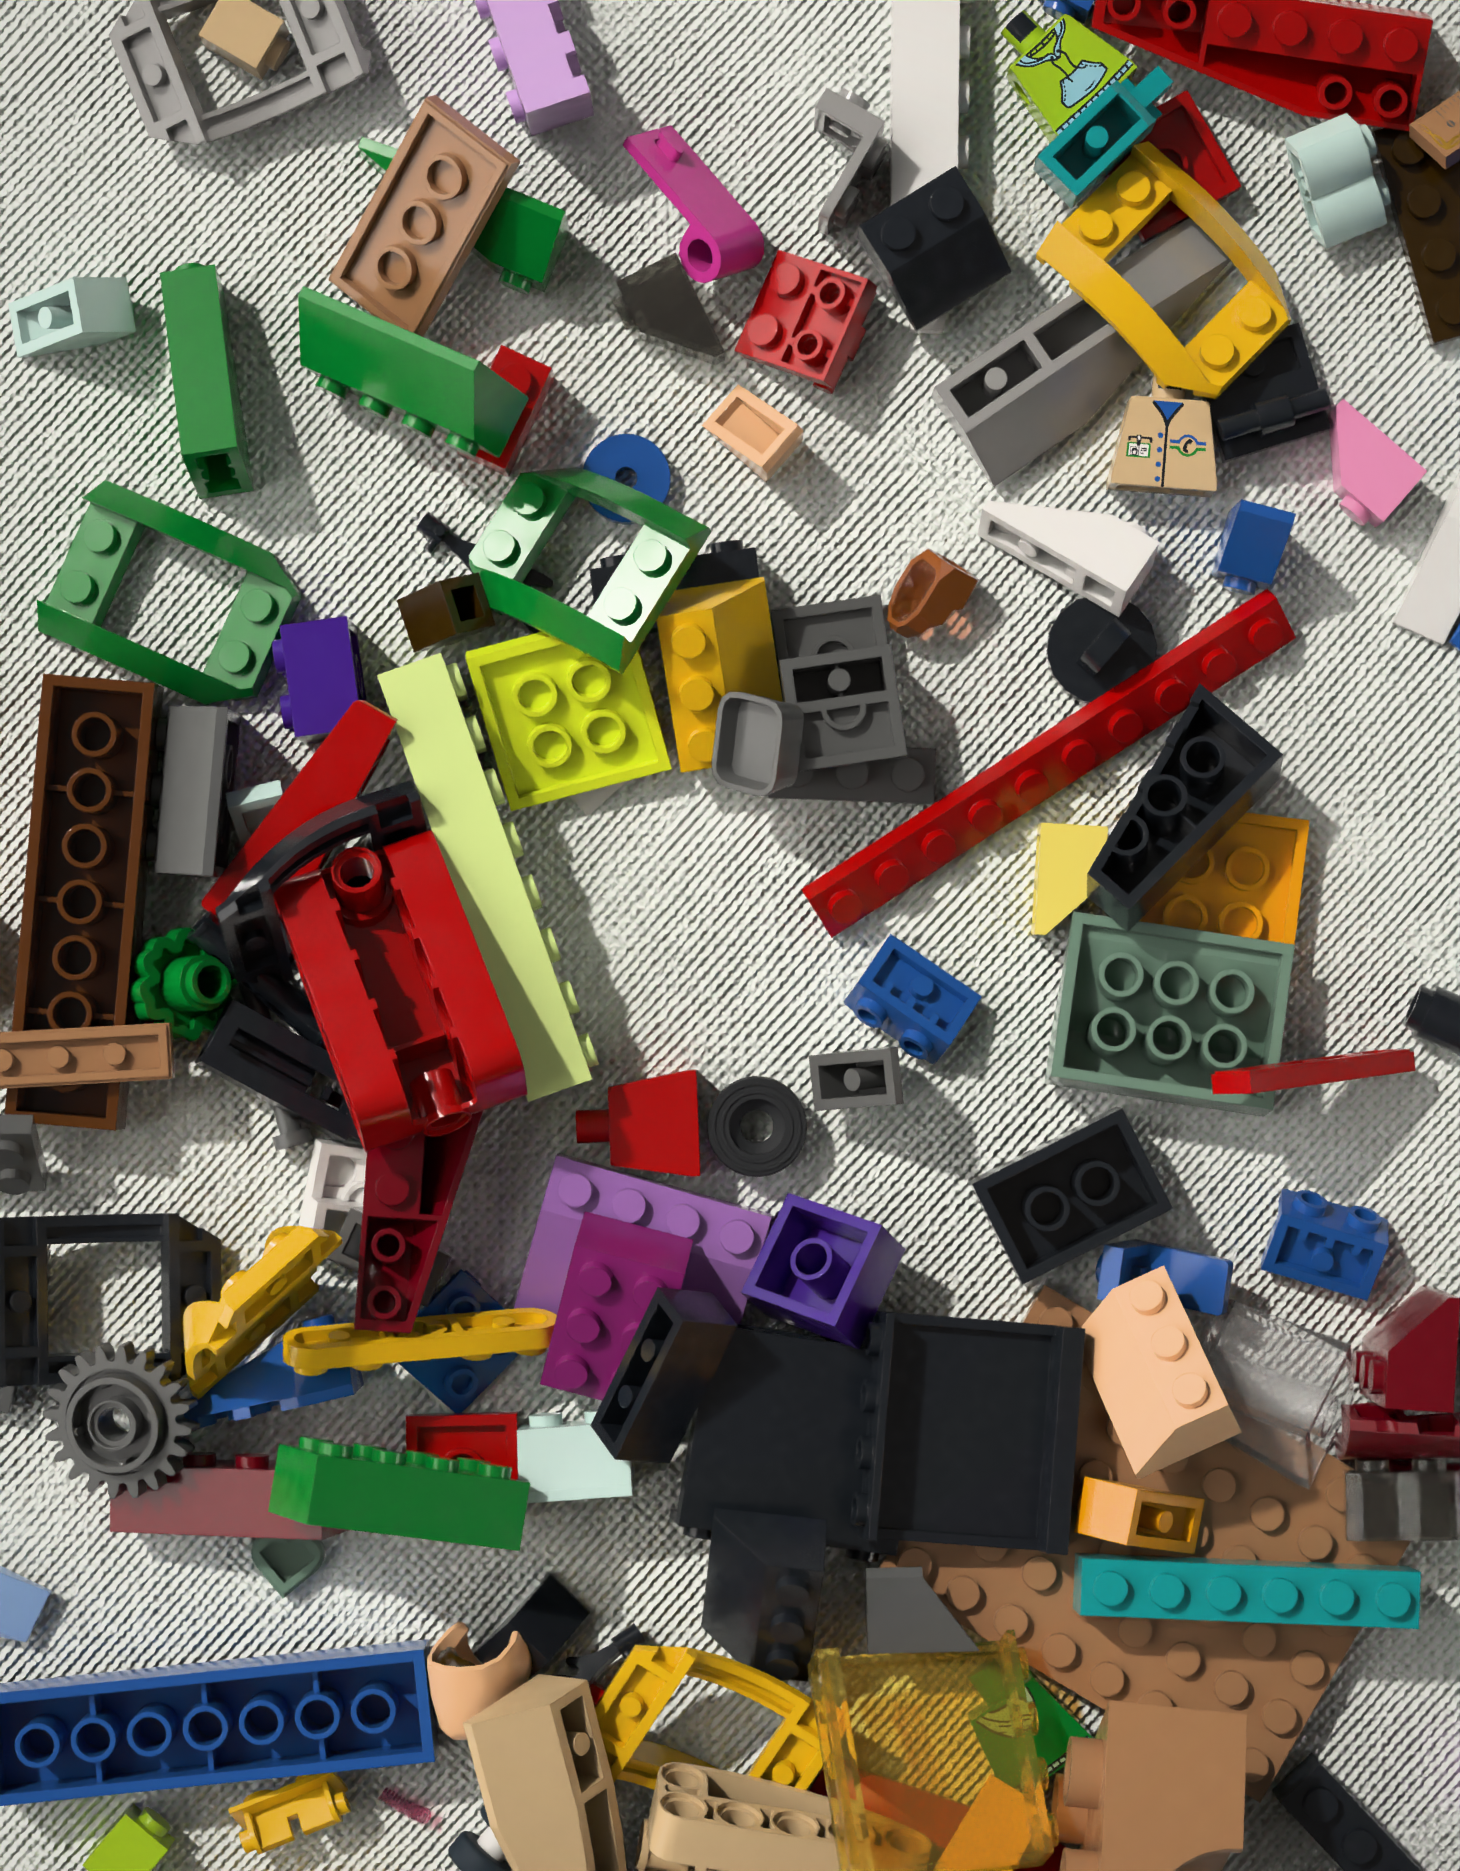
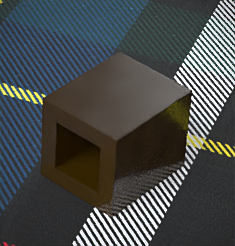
[397,573,496,653]

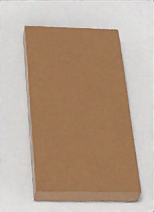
[328,95,521,337]

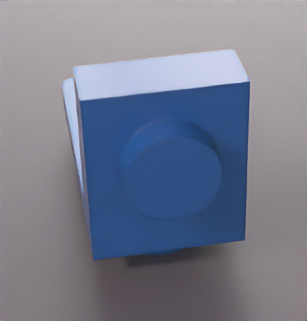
[1096,1239,1233,1316]

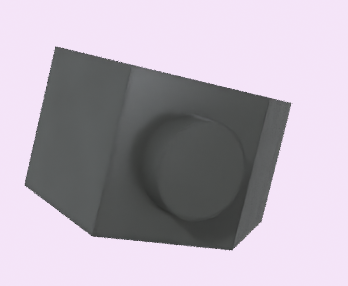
[809,1046,904,1111]

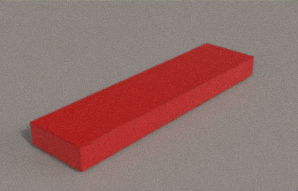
[1211,1049,1416,1094]

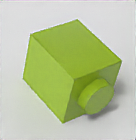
[82,1803,175,1871]

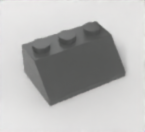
[146,706,241,879]

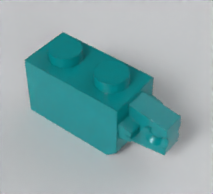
[1033,66,1174,209]

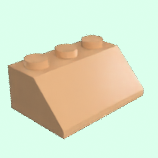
[1081,1265,1242,1479]

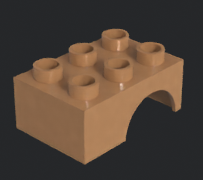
[1050,1700,1247,1871]

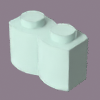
[1285,113,1391,249]

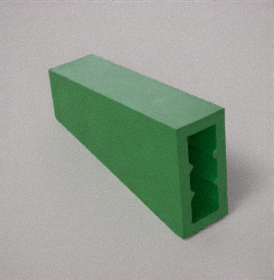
[160,263,254,499]

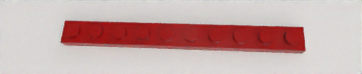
[801,588,1296,938]

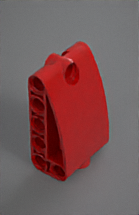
[273,830,527,1152]

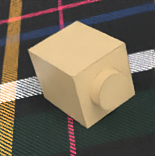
[198,0,291,80]

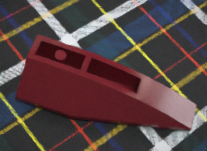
[354,1111,483,1334]

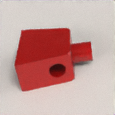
[576,1069,701,1176]

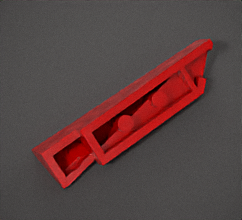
[201,700,398,916]

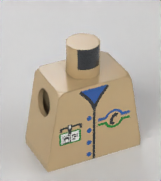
[1106,374,1217,498]

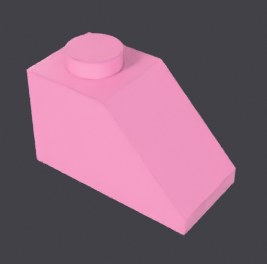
[1328,399,1427,528]

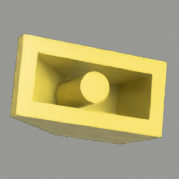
[1031,823,1108,936]

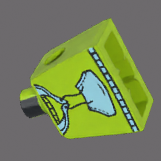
[1001,10,1137,143]

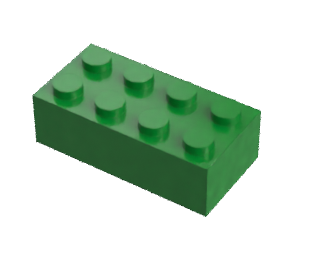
[268,1436,530,1551]

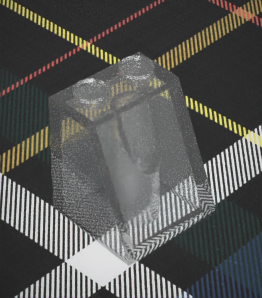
[1200,1299,1354,1489]

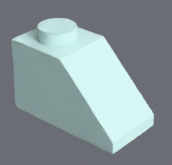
[8,277,136,358]

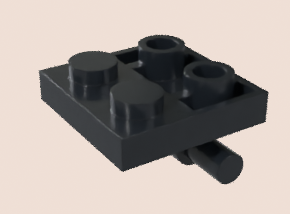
[1202,323,1331,463]

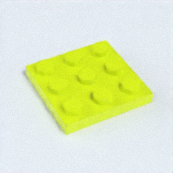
[466,632,672,811]

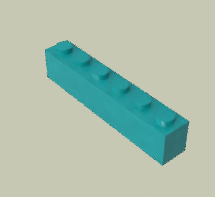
[1073,1553,1421,1629]

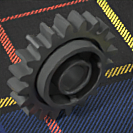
[43,1341,200,1499]

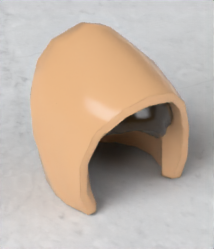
[427,1621,532,1740]

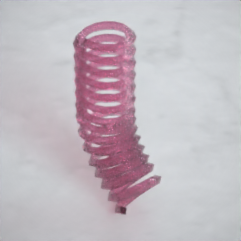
[377,1787,431,1824]

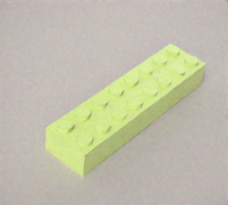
[377,653,599,1102]

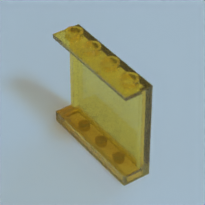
[807,1629,1059,1871]

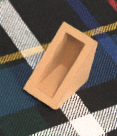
[702,384,804,483]

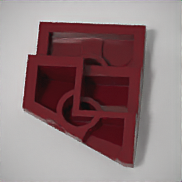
[1334,1403,1460,1460]

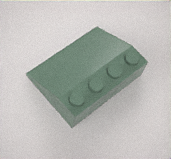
[1044,911,1295,1117]

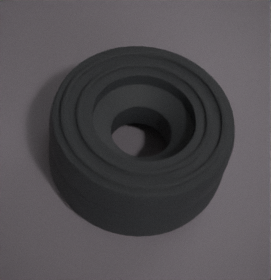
[707,1076,807,1177]

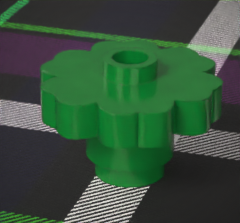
[129,927,237,1042]

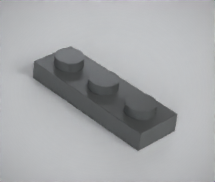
[768,747,936,805]

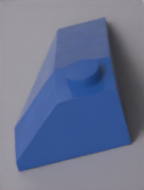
[184,1313,364,1428]

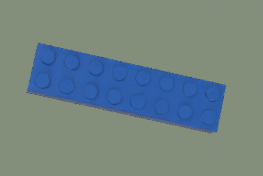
[0,1639,440,1806]

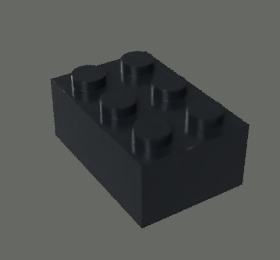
[968,1107,1173,1285]

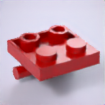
[734,250,878,394]

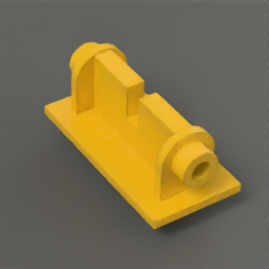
[228,1772,351,1855]

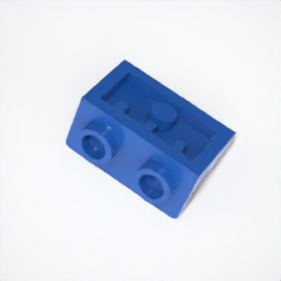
[844,934,982,1064]
[1261,1189,1389,1301]

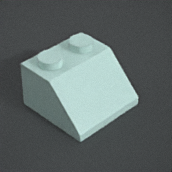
[517,1409,635,1504]

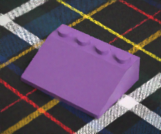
[514,1153,772,1324]

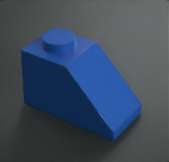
[1211,499,1296,595]

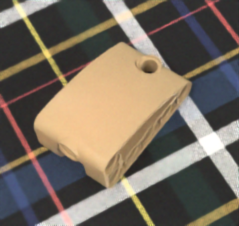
[635,1762,931,1871]

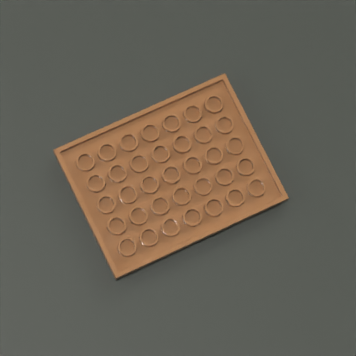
[877,1285,1427,1803]

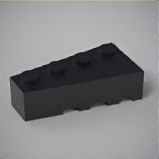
[1087,683,1283,932]

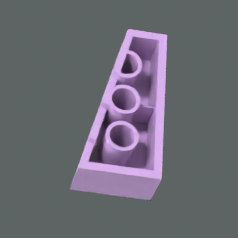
[474,0,594,136]

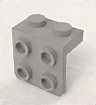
[814,87,888,236]

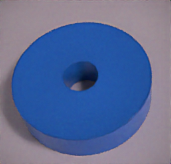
[583,434,671,525]

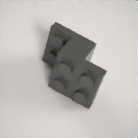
[770,594,907,772]

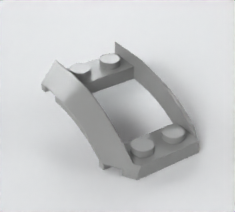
[109,0,372,145]

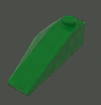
[358,136,570,294]

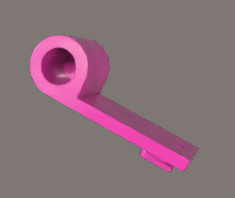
[623,125,764,283]

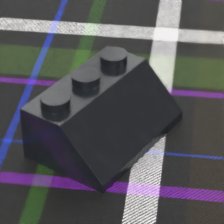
[701,1508,827,1682]

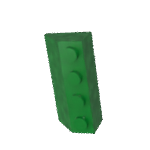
[298,286,529,458]

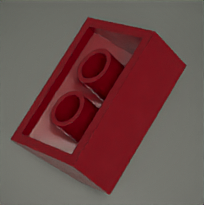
[1351,1286,1460,1413]

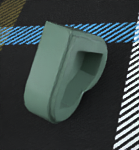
[251,1538,325,1599]

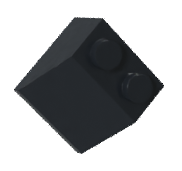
[857,166,1012,332]

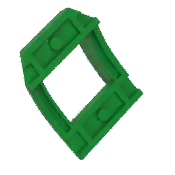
[469,467,712,675]
[37,480,302,706]

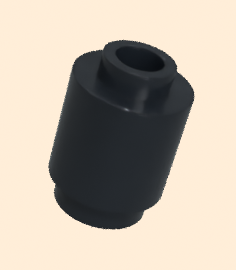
[1403,985,1460,1056]

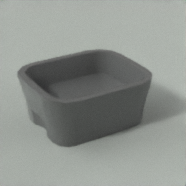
[712,692,804,796]

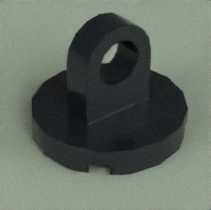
[1046,597,1157,704]

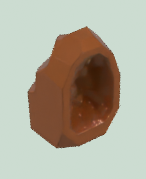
[887,548,979,638]

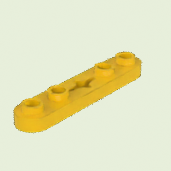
[283,1308,557,1376]

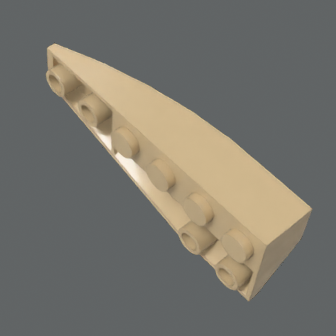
[463,1674,627,1871]

